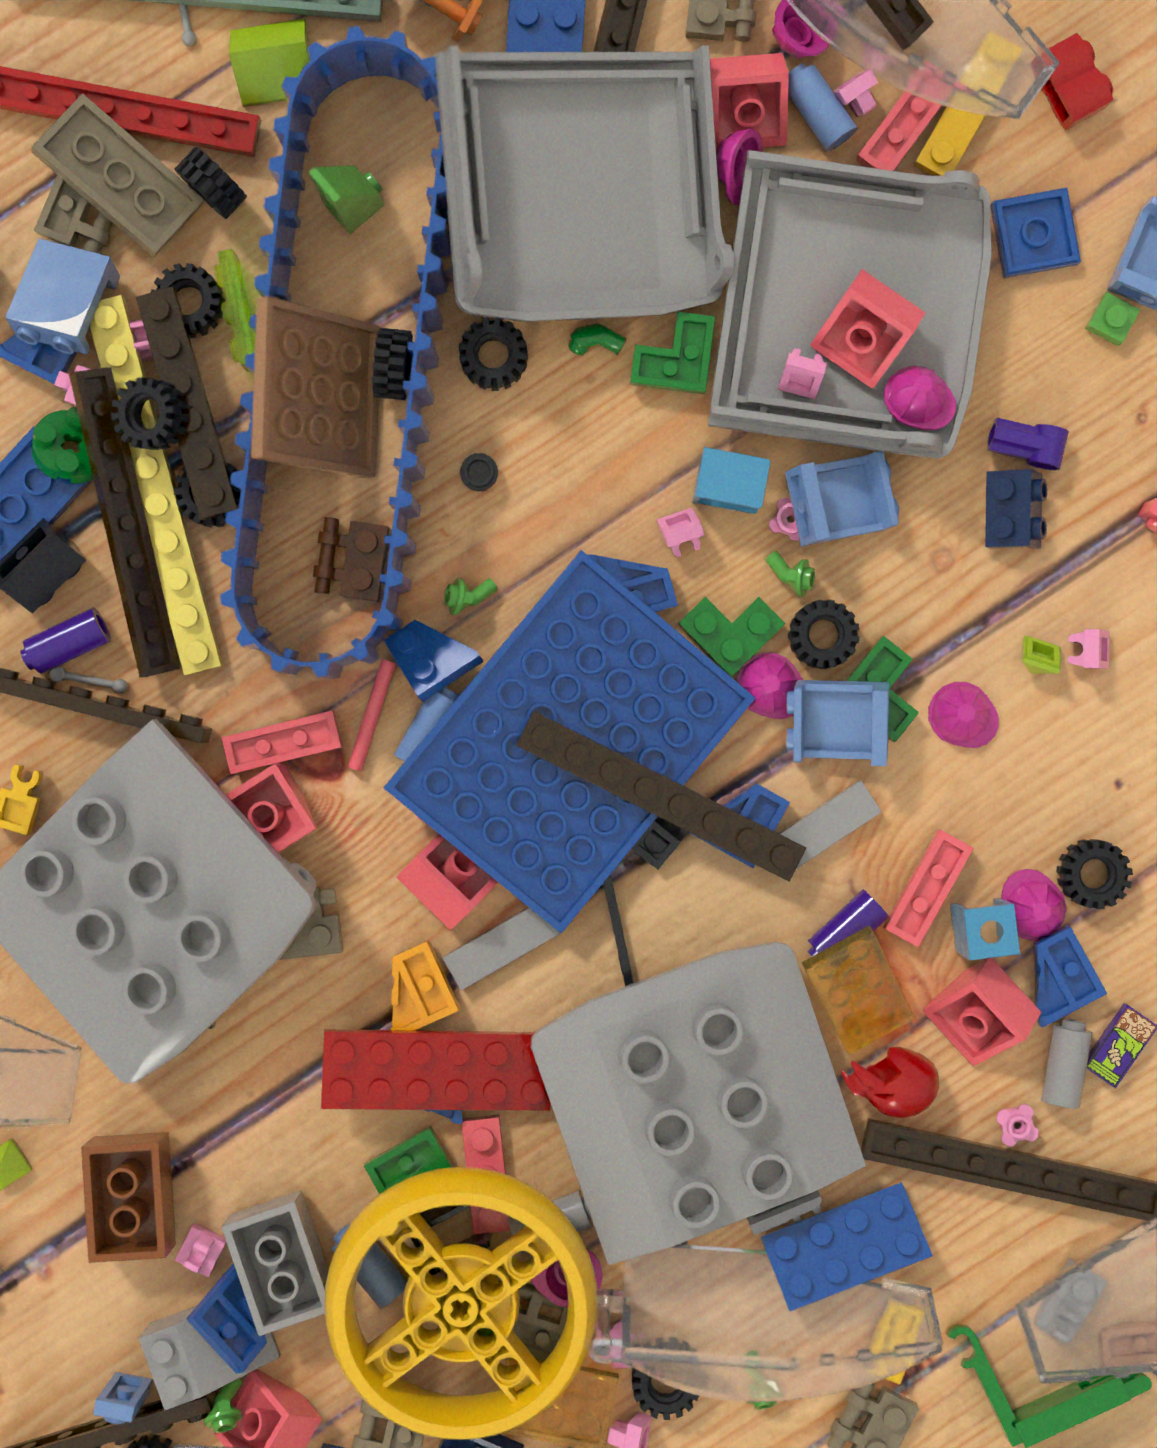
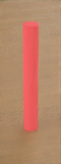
[348,659,396,771]

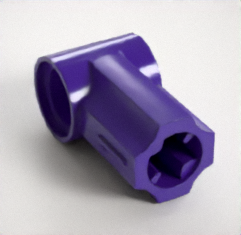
[987,418,1069,470]

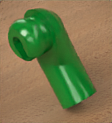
[568,323,627,355]

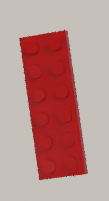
[321,1029,551,1111]

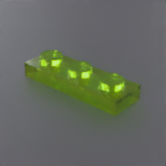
[214,249,255,372]

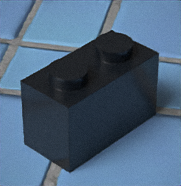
[0,517,86,614]

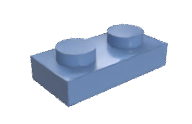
[93,1372,153,1424]

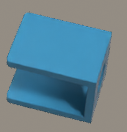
[692,447,770,514]
[950,898,1020,960]

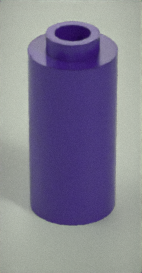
[20,607,111,674]
[807,889,889,969]

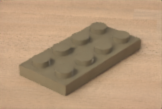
[31,93,204,258]

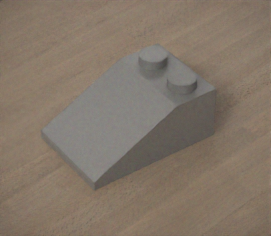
[139,1306,281,1410]

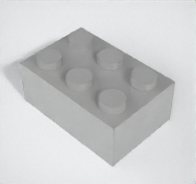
[221,1190,329,1336]

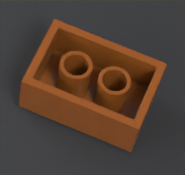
[81,1132,176,1263]

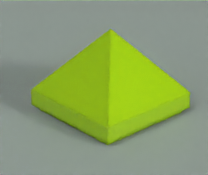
[1022,636,1061,674]
[0,1138,32,1190]

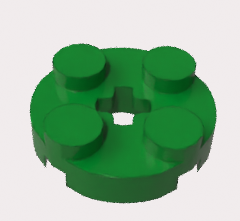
[31,407,93,484]

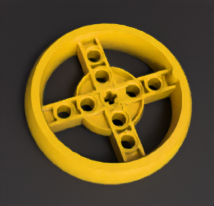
[325,1167,598,1440]

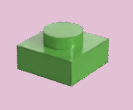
[1085,292,1140,346]

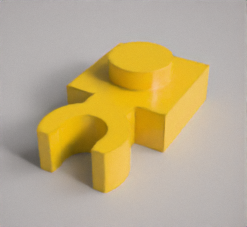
[0,764,43,835]

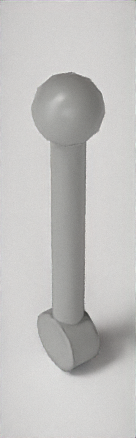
[179,4,197,46]
[50,666,128,694]

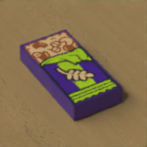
[1087,1003,1157,1089]

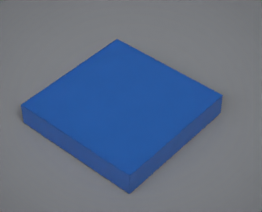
[990,187,1081,279]

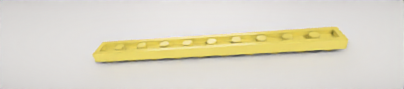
[90,295,224,675]

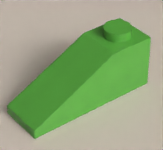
[309,166,384,234]

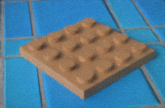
[251,296,381,478]

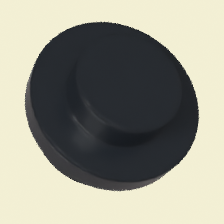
[460,453,498,492]

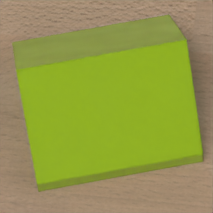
[229,18,311,107]

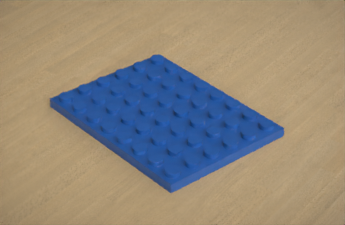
[383,550,755,933]

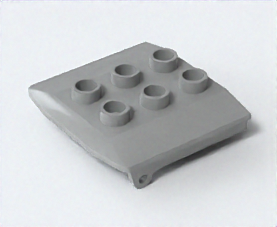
[435,45,734,322]
[708,150,992,459]
[0,719,317,1084]
[531,941,866,1265]

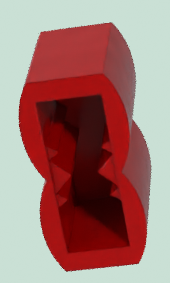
[1030,33,1113,130]

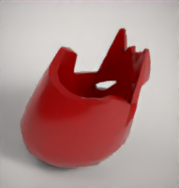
[841,1047,939,1118]

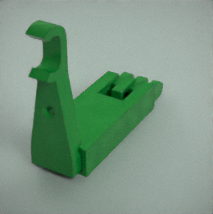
[946,1324,1152,1448]

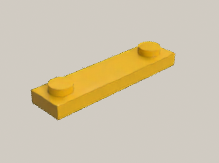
[914,29,1023,176]

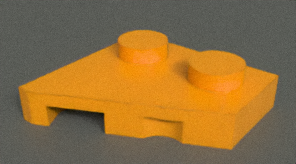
[391,940,460,1030]

